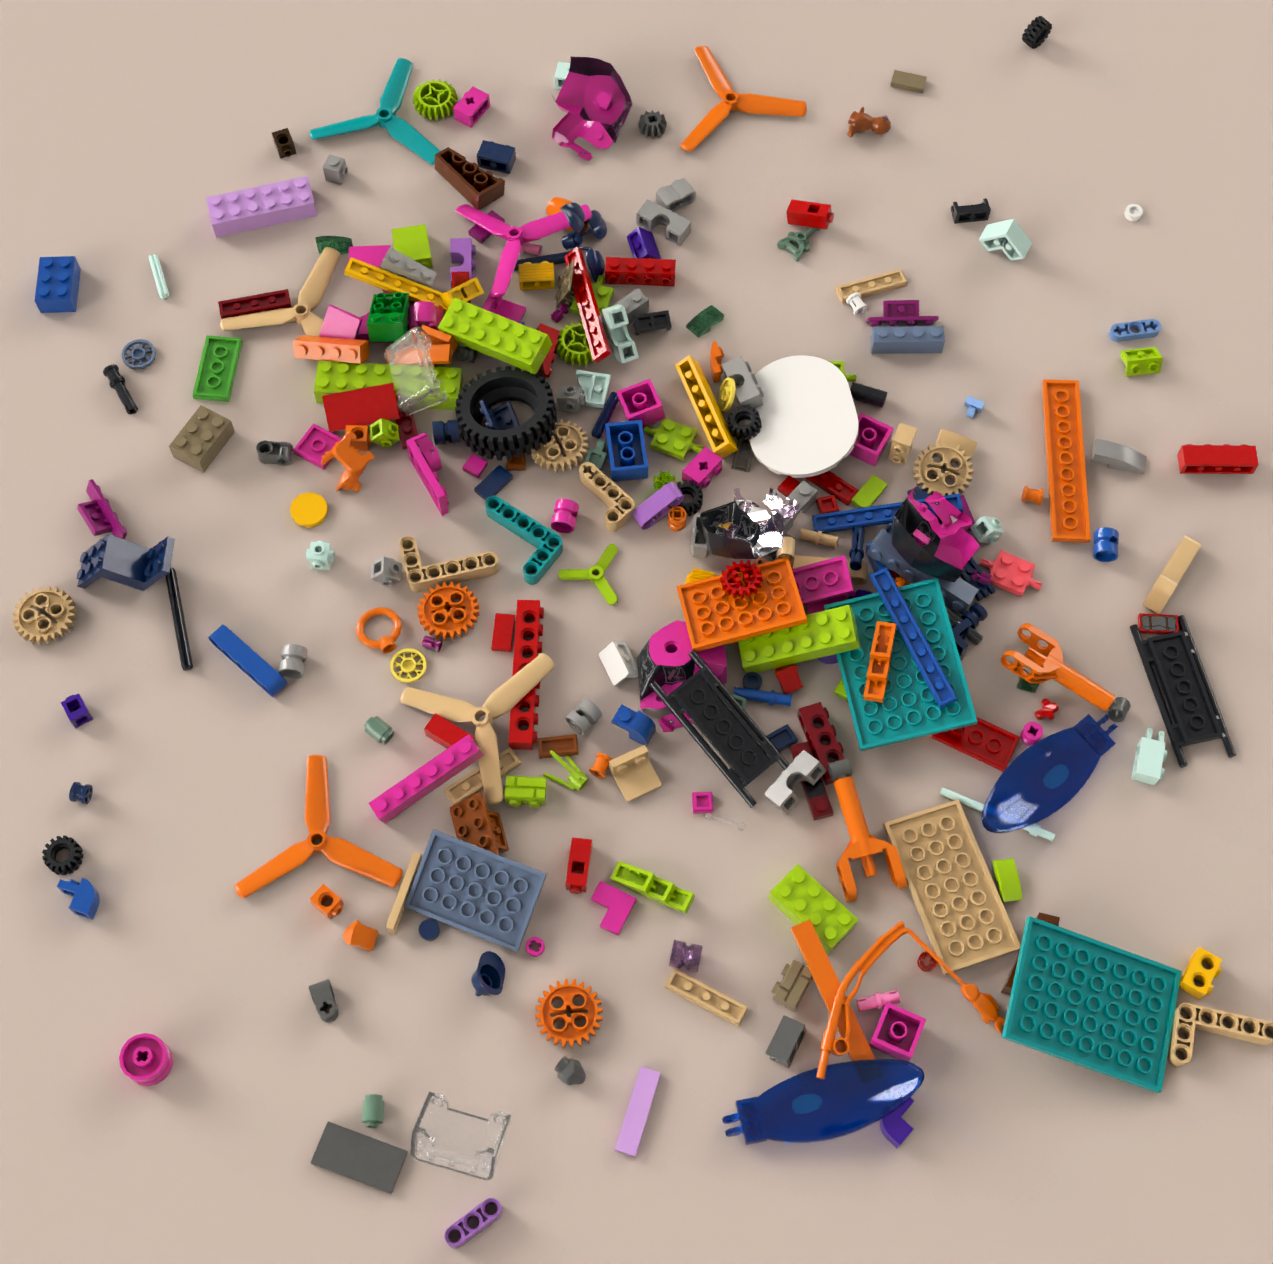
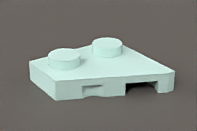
[576,370,611,409]

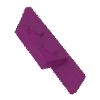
[866,300,939,326]
[77,479,127,540]

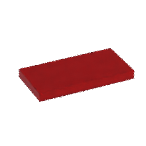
[322,383,401,432]
[932,717,1020,772]

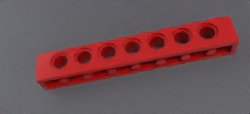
[508,600,544,750]

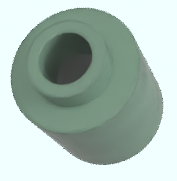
[365,716,394,745]
[362,1094,384,1128]

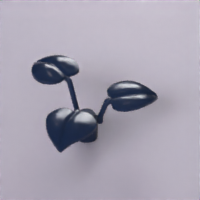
[560,203,607,282]

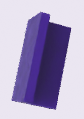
[627,227,661,259]

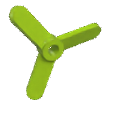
[558,544,618,605]

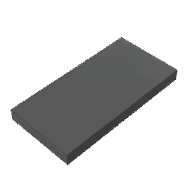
[310,1121,408,1194]

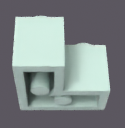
[979,219,1032,261]

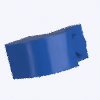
[612,704,656,746]
[57,878,100,920]

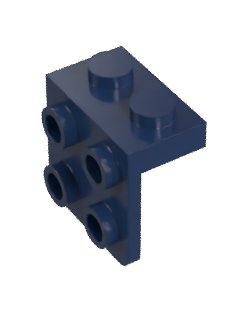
[479,399,520,430]

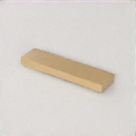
[835,269,907,304]
[444,747,521,805]
[386,852,422,935]
[665,968,748,1027]

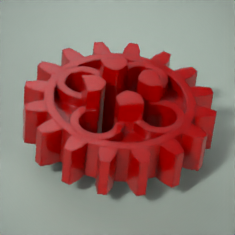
[720,560,763,600]

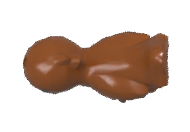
[847,107,891,138]

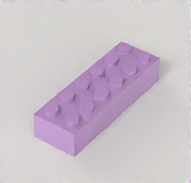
[206,176,318,237]

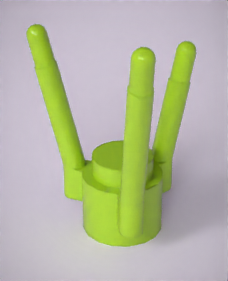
[543,750,589,792]

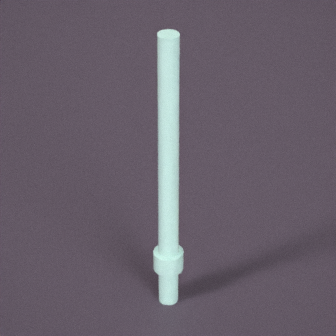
[940,787,1056,842]

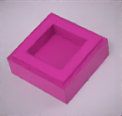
[462,454,488,478]
[692,792,713,814]

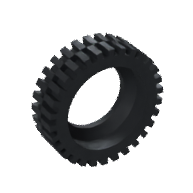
[455,366,557,461]

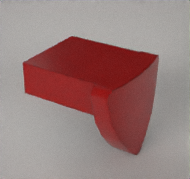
[775,664,803,694]

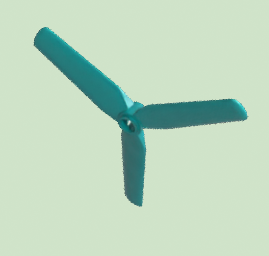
[309,58,440,165]

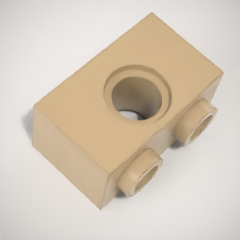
[888,423,917,465]

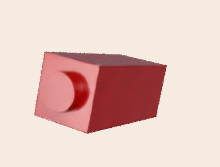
[786,199,834,230]
[424,713,475,749]
[565,837,592,894]

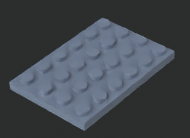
[404,830,547,952]

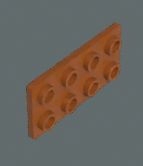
[450,792,509,855]

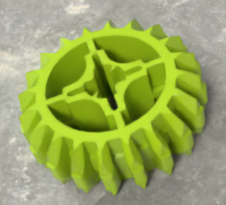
[413,79,458,121]
[556,321,594,367]

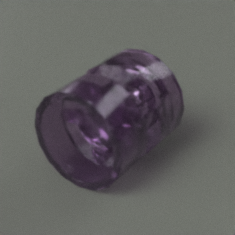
[669,940,703,972]

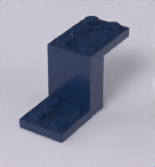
[77,534,175,591]

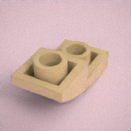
[934,429,978,459]

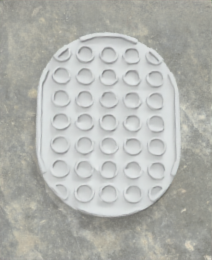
[745,355,859,478]

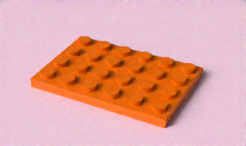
[676,557,807,652]

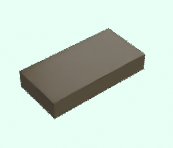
[890,70,927,93]

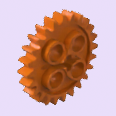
[417,581,480,641]
[535,979,603,1049]

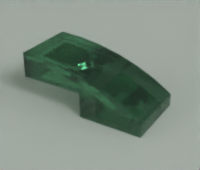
[315,236,353,255]
[686,305,725,338]

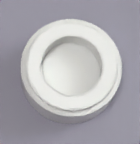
[1125,204,1143,222]

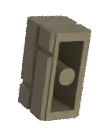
[772,960,813,1012]

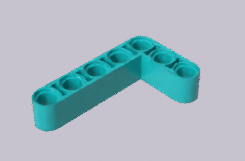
[485,496,563,585]

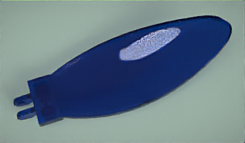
[981,714,1118,833]
[722,1059,924,1145]

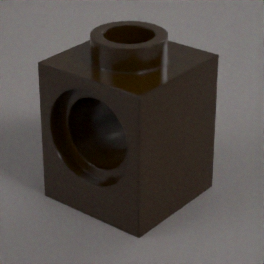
[272,128,296,159]

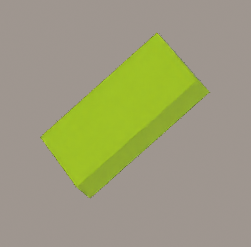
[851,475,888,508]

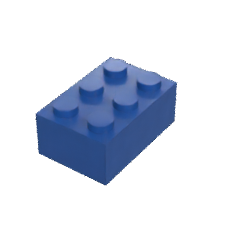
[34,256,81,313]
[605,420,648,482]

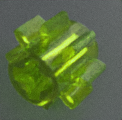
[654,471,675,490]

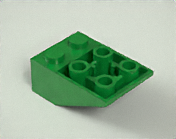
[366,292,409,342]

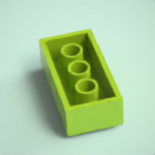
[768,864,859,955]

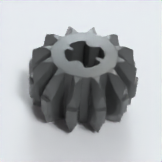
[638,110,667,139]

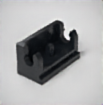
[950,198,991,224]
[633,310,672,335]

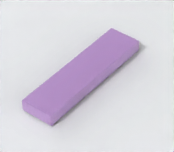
[615,1066,661,1157]

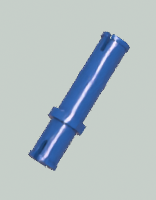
[733,686,792,707]

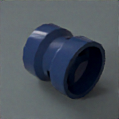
[961,603,988,629]

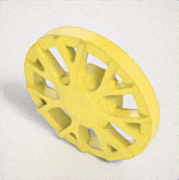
[718,378,736,412]
[390,648,427,683]

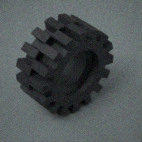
[1022,16,1052,49]
[727,405,762,440]
[677,480,703,516]
[42,835,83,875]

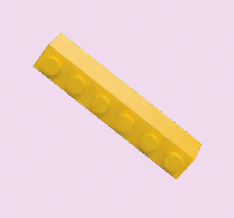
[675,355,738,459]

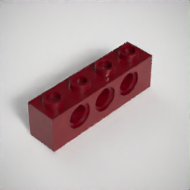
[797,702,844,786]

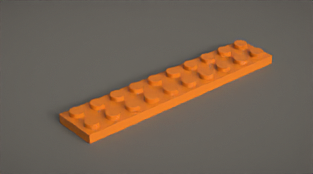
[1042,379,1091,543]

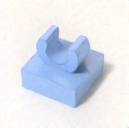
[965,396,985,418]

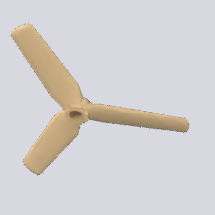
[220,247,341,362]
[400,653,555,805]

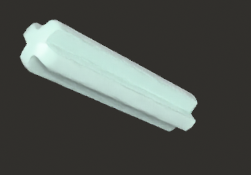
[149,254,170,299]

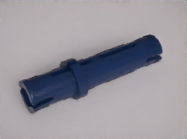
[849,526,865,571]

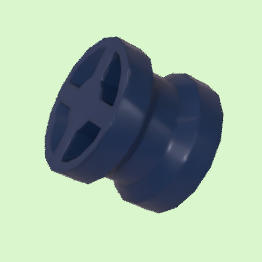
[69,782,93,804]

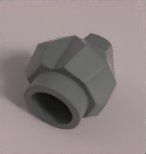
[554,1056,586,1086]

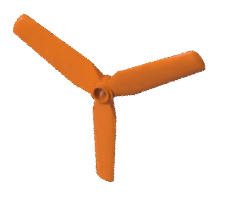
[680,46,807,151]
[235,755,402,898]

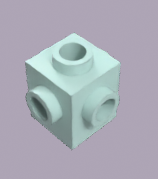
[970,516,1004,544]
[306,541,335,570]

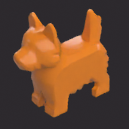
[321,430,375,492]

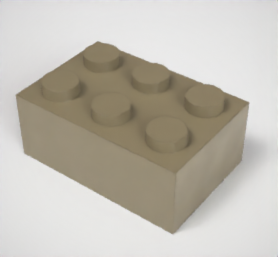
[169,405,235,473]

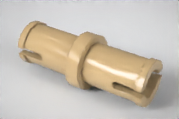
[799,528,838,548]

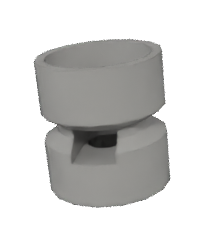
[278,644,307,679]
[565,698,602,735]

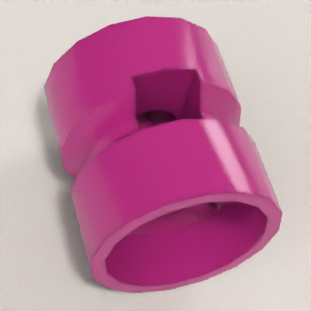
[551,499,579,533]

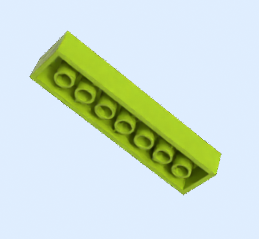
[314,361,463,410]

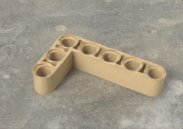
[1143,535,1202,614]
[399,536,499,592]
[775,537,868,585]
[1167,1003,1273,1067]

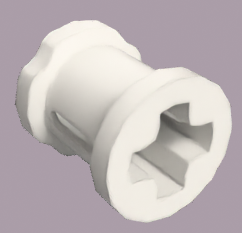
[846,292,868,316]

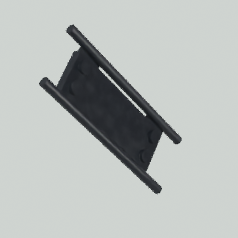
[1130,615,1236,768]
[649,650,790,808]

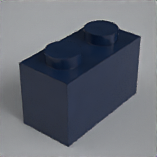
[477,140,516,174]

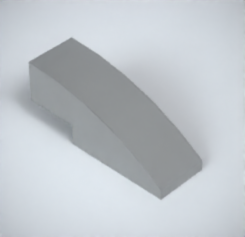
[1091,439,1147,474]

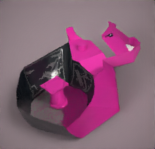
[552,57,632,161]
[891,488,980,582]
[637,620,727,732]

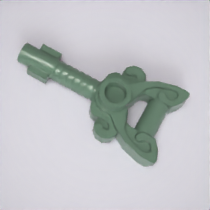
[777,227,820,261]

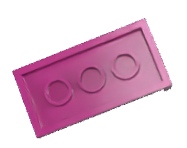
[406,433,449,516]
[792,555,856,606]

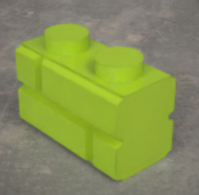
[505,776,547,808]

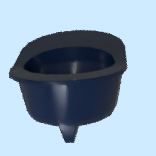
[471,951,505,997]

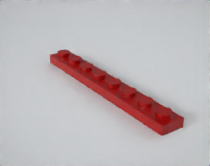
[564,247,611,363]

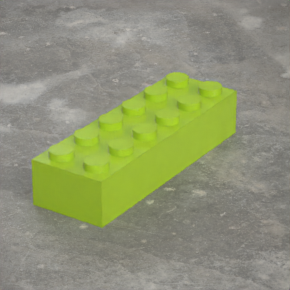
[438,297,552,375]
[738,605,861,673]

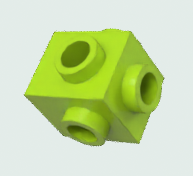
[369,418,399,448]

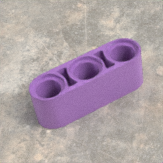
[632,482,685,530]
[445,1198,502,1249]

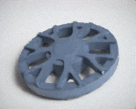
[122,339,156,369]

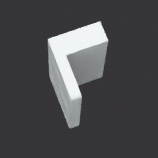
[599,641,638,686]

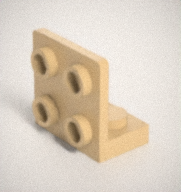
[609,745,662,802]

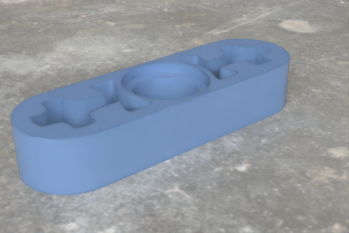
[1109,319,1161,342]

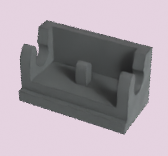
[766,1015,807,1068]

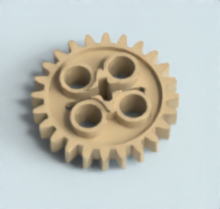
[531,419,589,473]
[913,441,974,496]
[12,585,77,645]

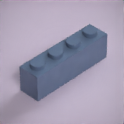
[870,326,945,354]

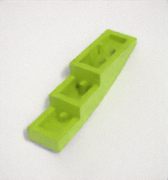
[610,861,695,914]

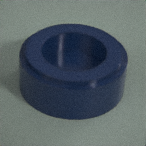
[742,672,762,690]
[419,919,440,941]

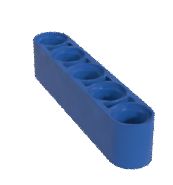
[208,624,288,697]

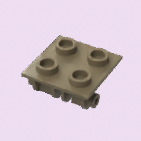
[555,261,575,308]

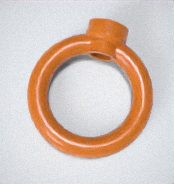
[356,607,402,653]

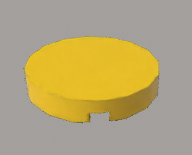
[290,492,328,528]

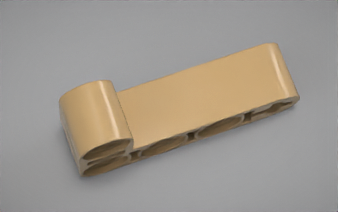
[579,462,635,532]

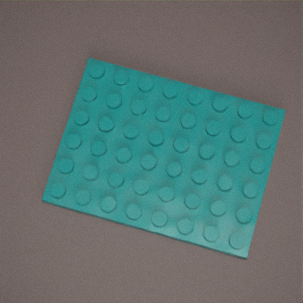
[824,578,978,751]
[1002,916,1182,1093]

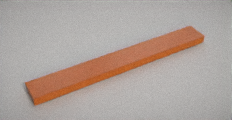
[790,919,883,1085]

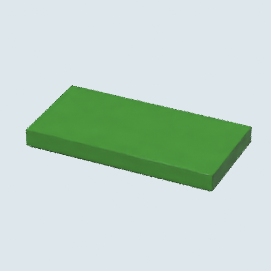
[192,335,243,402]

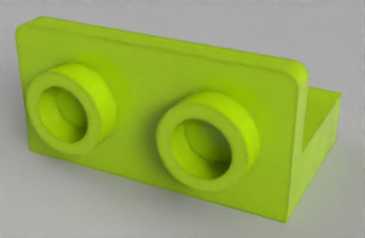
[1120,347,1163,377]

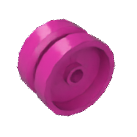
[119,1033,173,1086]

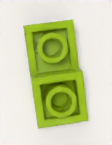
[993,858,1023,902]

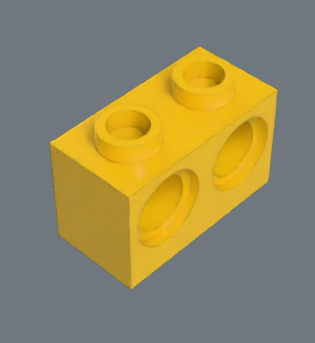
[440,277,484,309]
[1179,947,1222,1000]

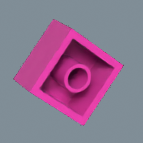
[616,379,665,427]
[849,413,894,467]
[869,1002,926,1063]

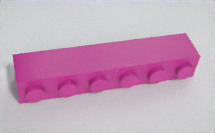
[369,734,484,824]

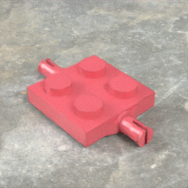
[980,550,1042,597]

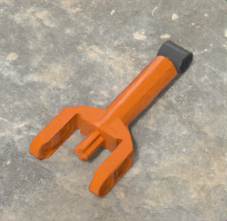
[1001,623,1131,722]
[827,758,907,903]

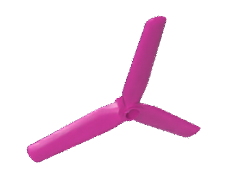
[455,204,592,298]

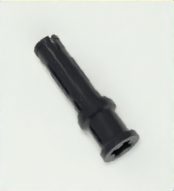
[103,364,138,415]

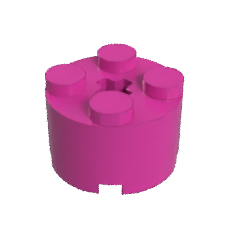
[408,301,444,337]

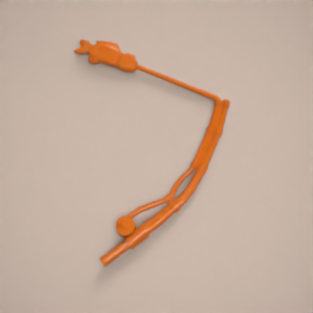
[816,921,1005,1079]

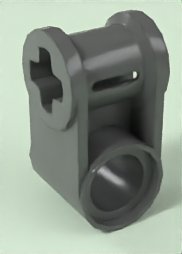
[256,440,293,466]
[309,979,339,1023]

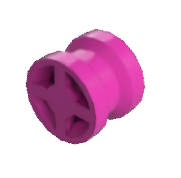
[1020,722,1043,745]

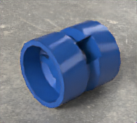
[1093,527,1119,562]

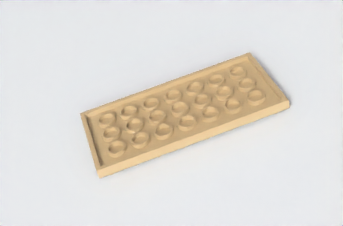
[883,799,1021,975]

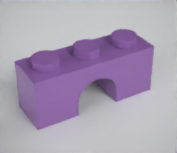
[450,238,476,289]

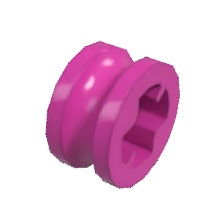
[526,937,545,957]

